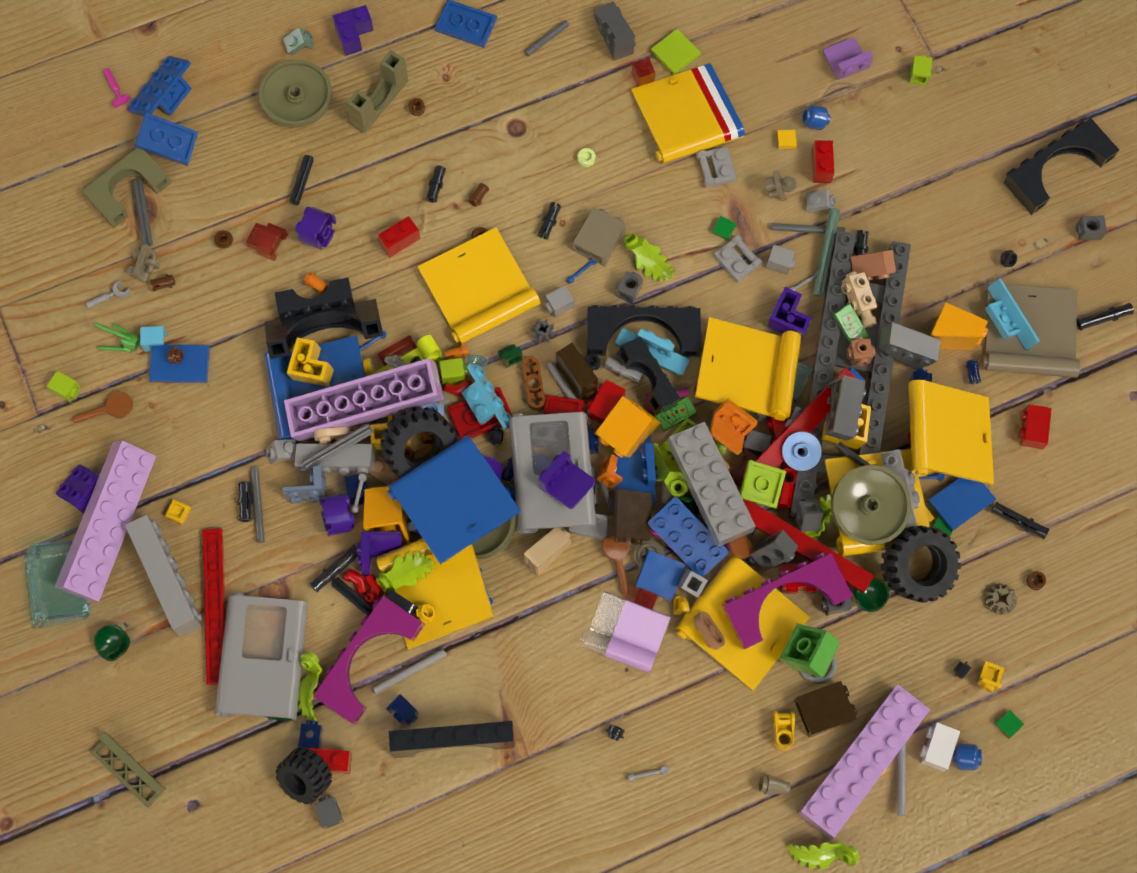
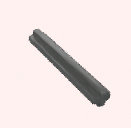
[132,179,153,246]
[302,424,373,470]

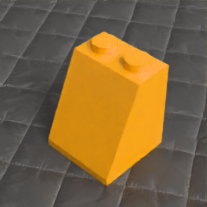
[929,303,988,350]
[595,396,661,458]
[363,486,412,545]

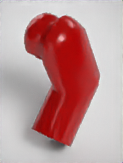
[444,379,473,397]
[343,569,368,595]
[365,574,382,604]

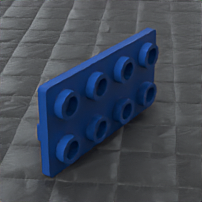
[127,56,192,116]
[613,435,656,505]
[648,496,729,577]

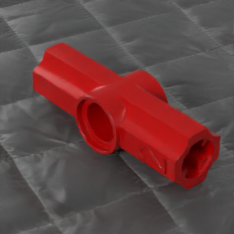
[777,451,800,509]

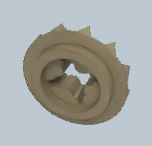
[633,540,665,568]
[985,583,1018,615]

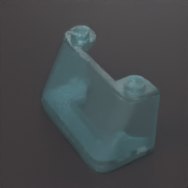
[24,541,91,629]

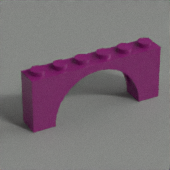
[723,552,853,650]
[314,596,425,725]

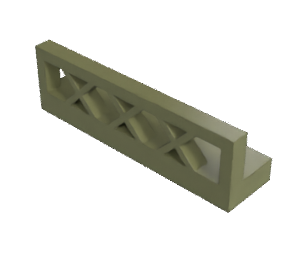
[90,732,166,808]

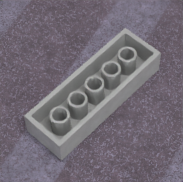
[668,422,756,547]
[125,515,203,637]

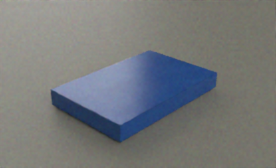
[435,0,497,48]
[134,112,198,166]
[149,345,210,383]
[927,478,997,532]

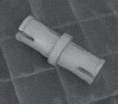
[604,357,643,384]

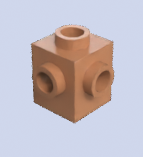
[846,338,875,367]

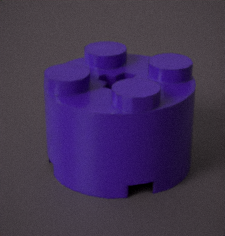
[295,206,336,250]
[319,493,355,537]

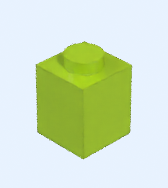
[909,55,932,86]
[440,358,468,385]
[46,371,81,403]

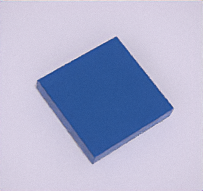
[634,550,685,601]

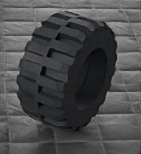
[380,406,458,478]
[881,525,961,603]

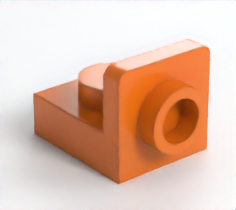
[596,454,622,488]

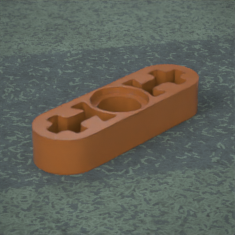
[522,356,545,411]

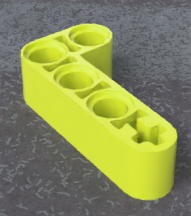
[371,335,442,375]

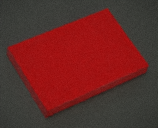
[447,387,513,439]

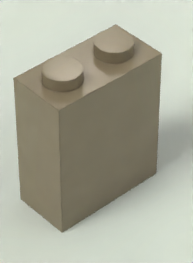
[572,207,626,267]

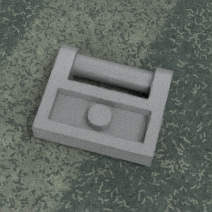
[696,147,737,188]
[714,235,763,283]

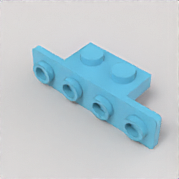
[984,279,1040,350]
[615,328,690,376]
[462,364,512,429]

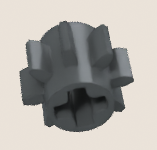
[532,319,554,343]

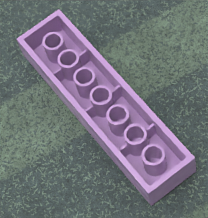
[284,358,444,441]
[55,440,156,602]
[798,684,930,840]

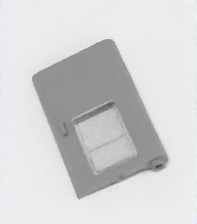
[509,412,597,534]
[215,593,308,720]

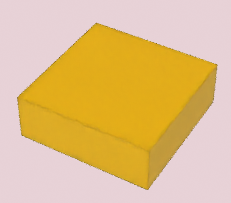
[777,130,797,149]
[164,499,191,525]

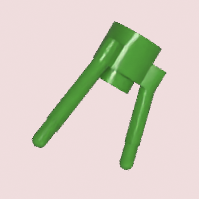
[94,323,140,353]

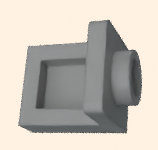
[807,189,836,213]
[266,439,296,465]

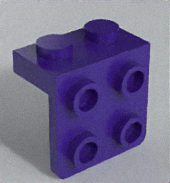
[538,450,595,509]
[56,464,99,514]
[357,531,402,574]

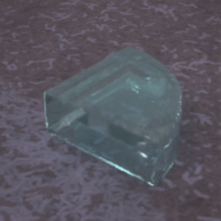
[467,355,487,367]

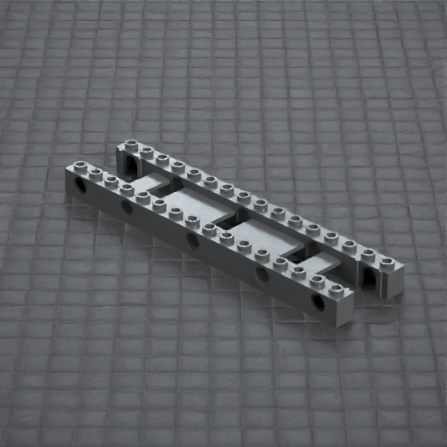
[788,231,911,519]

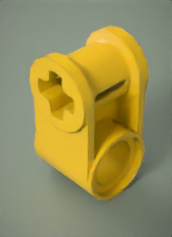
[773,711,795,751]

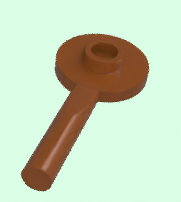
[72,391,133,424]
[602,536,630,595]
[728,536,752,559]

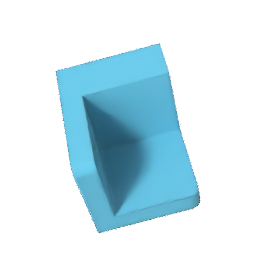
[140,326,167,352]

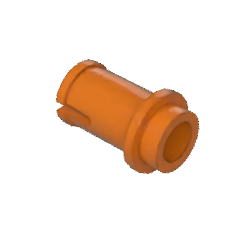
[304,272,329,294]
[445,344,470,360]

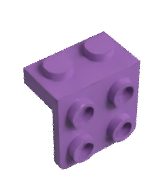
[823,38,873,80]

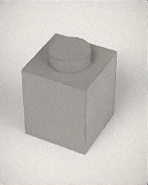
[766,245,796,275]
[544,286,575,317]
[678,568,708,597]

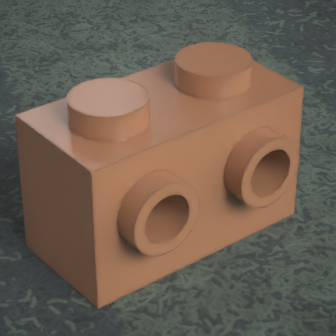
[851,250,896,280]

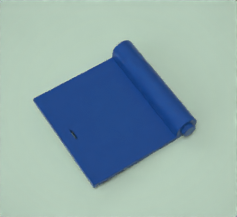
[264,335,374,440]
[387,435,521,565]

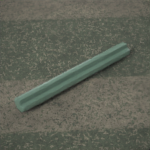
[813,208,840,296]

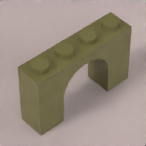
[346,50,408,133]
[82,148,171,228]

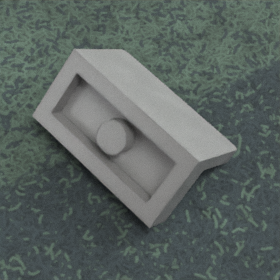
[569,513,607,541]

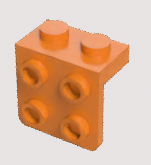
[709,399,758,455]

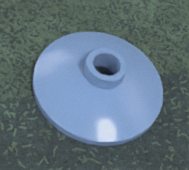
[782,432,822,471]

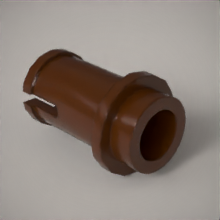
[468,183,489,207]
[150,274,176,292]

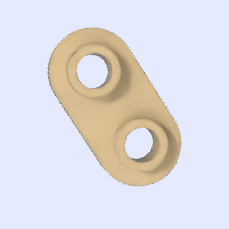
[313,427,351,444]

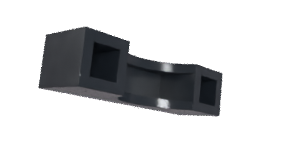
[274,278,354,318]
[617,337,681,416]

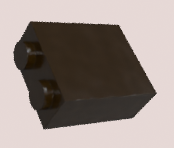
[556,343,598,400]
[606,489,652,545]
[794,681,857,738]

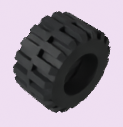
[275,747,332,804]

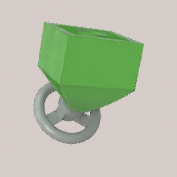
[780,623,840,683]

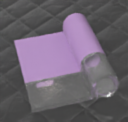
[580,591,671,674]

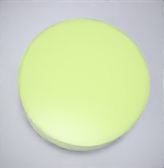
[577,148,596,167]

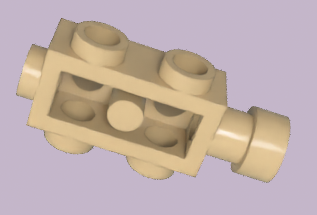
[841,272,877,329]

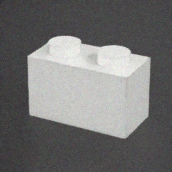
[920,722,960,772]

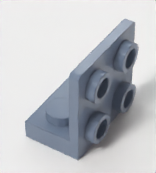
[282,466,327,504]

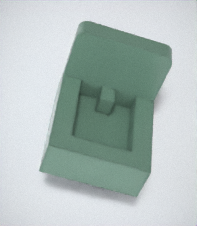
[283,27,315,55]

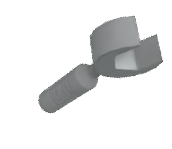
[86,281,131,309]

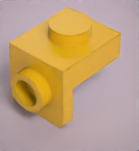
[977,661,1005,692]

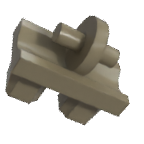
[765,170,797,201]
[127,244,160,283]

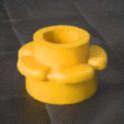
[416,604,435,623]

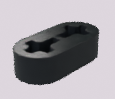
[384,588,418,616]

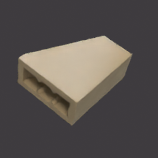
[524,528,571,576]

